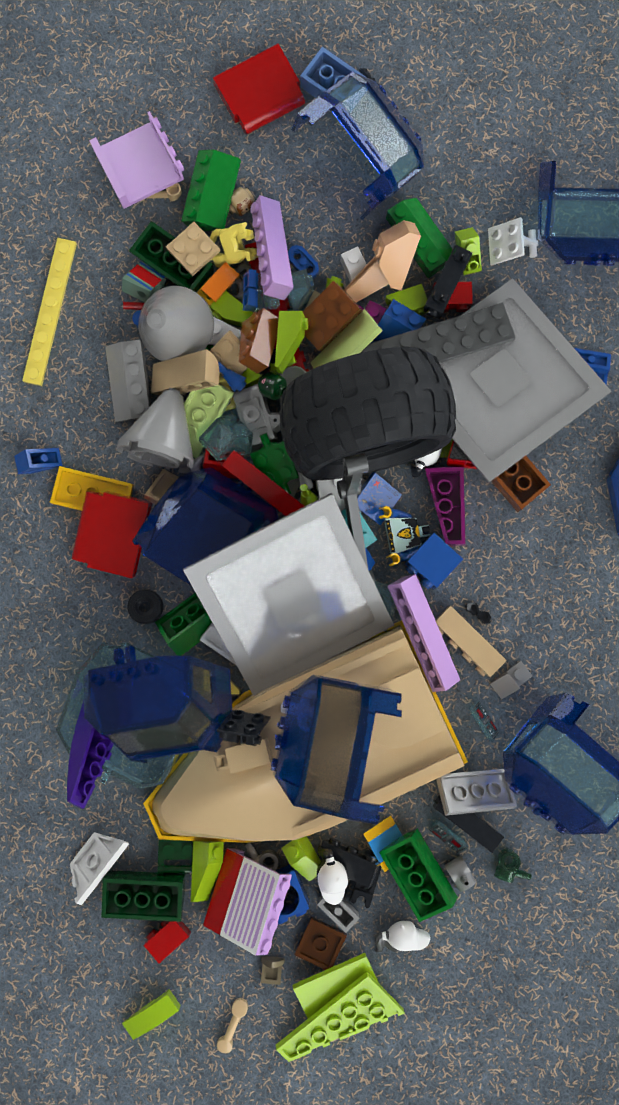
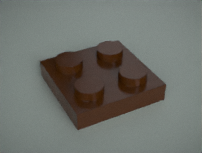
[294,917,347,970]

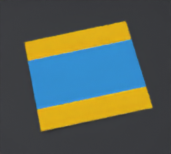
[363,816,402,872]

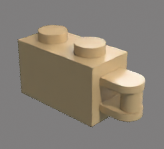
[214,735,274,774]

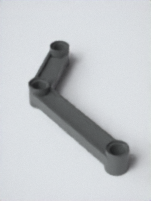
[337,453,375,583]

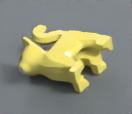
[210,222,258,268]

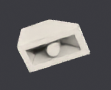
[340,247,367,282]

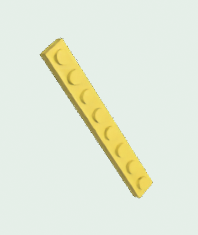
[22,238,77,386]

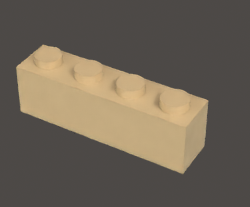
[435,606,507,677]

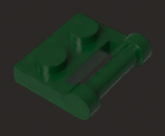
[157,840,193,875]

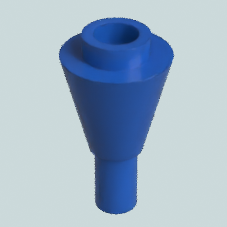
[218,362,247,392]

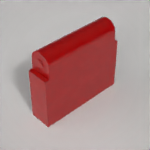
[213,43,305,135]
[71,491,152,579]

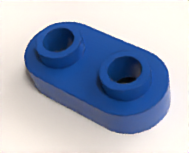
[288,245,319,280]

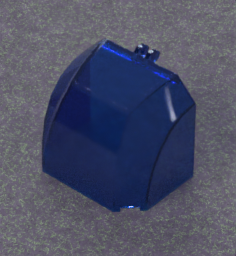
[132,467,279,586]

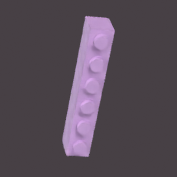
[250,195,293,300]
[388,574,460,692]

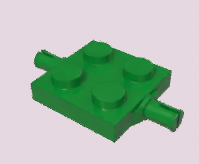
[250,433,299,494]

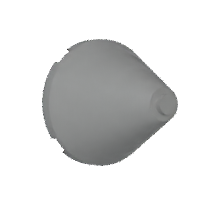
[138,286,214,361]
[116,388,194,473]

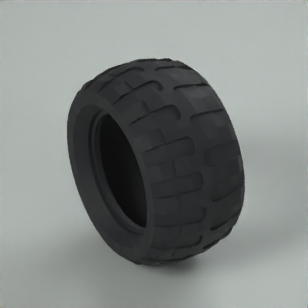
[280,347,456,480]

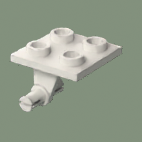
[488,217,538,265]

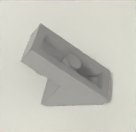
[490,661,532,699]

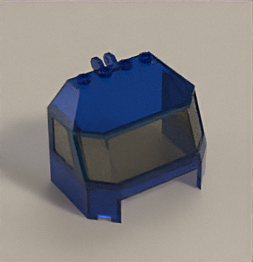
[84,645,232,763]
[271,674,402,824]

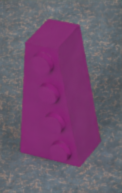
[425,467,466,547]

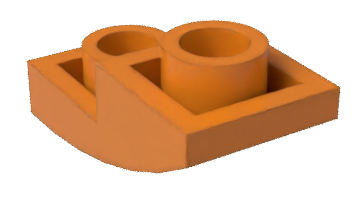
[201,262,240,303]

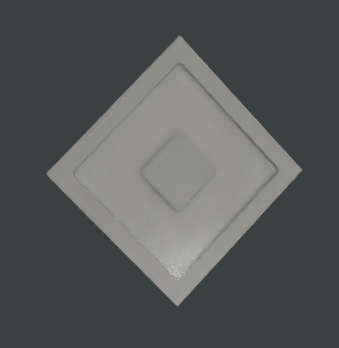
[440,278,612,483]
[183,493,394,696]

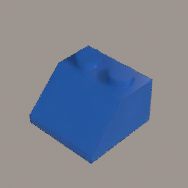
[374,299,426,342]

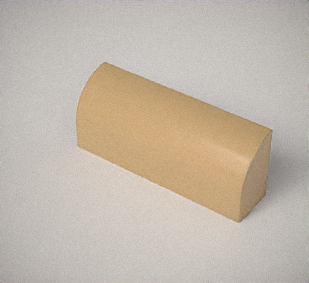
[151,349,220,396]

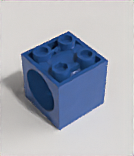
[405,533,463,589]
[275,865,309,924]

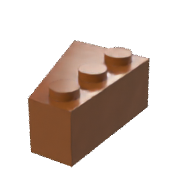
[239,308,279,374]

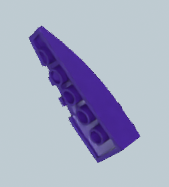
[67,686,130,809]

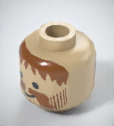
[229,187,255,216]

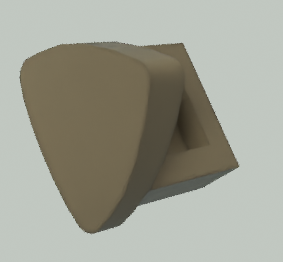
[261,956,285,985]

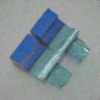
[243,269,280,312]

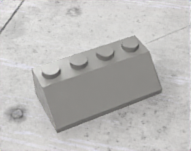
[105,340,151,422]

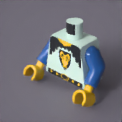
[379,506,431,566]

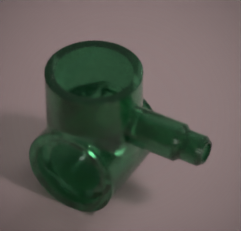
[494,848,532,883]

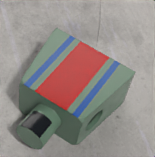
[122,261,166,302]

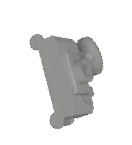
[233,366,306,452]

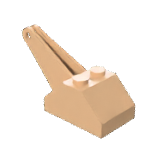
[344,220,421,303]

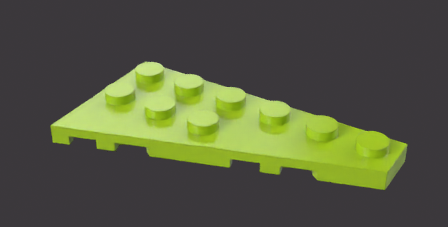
[276,971,405,1062]

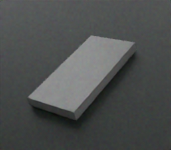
[436,768,517,816]

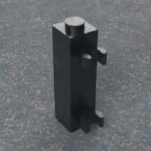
[423,245,472,319]
[433,793,504,853]

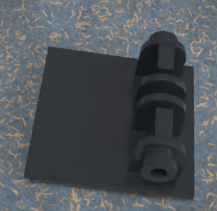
[217,710,271,746]

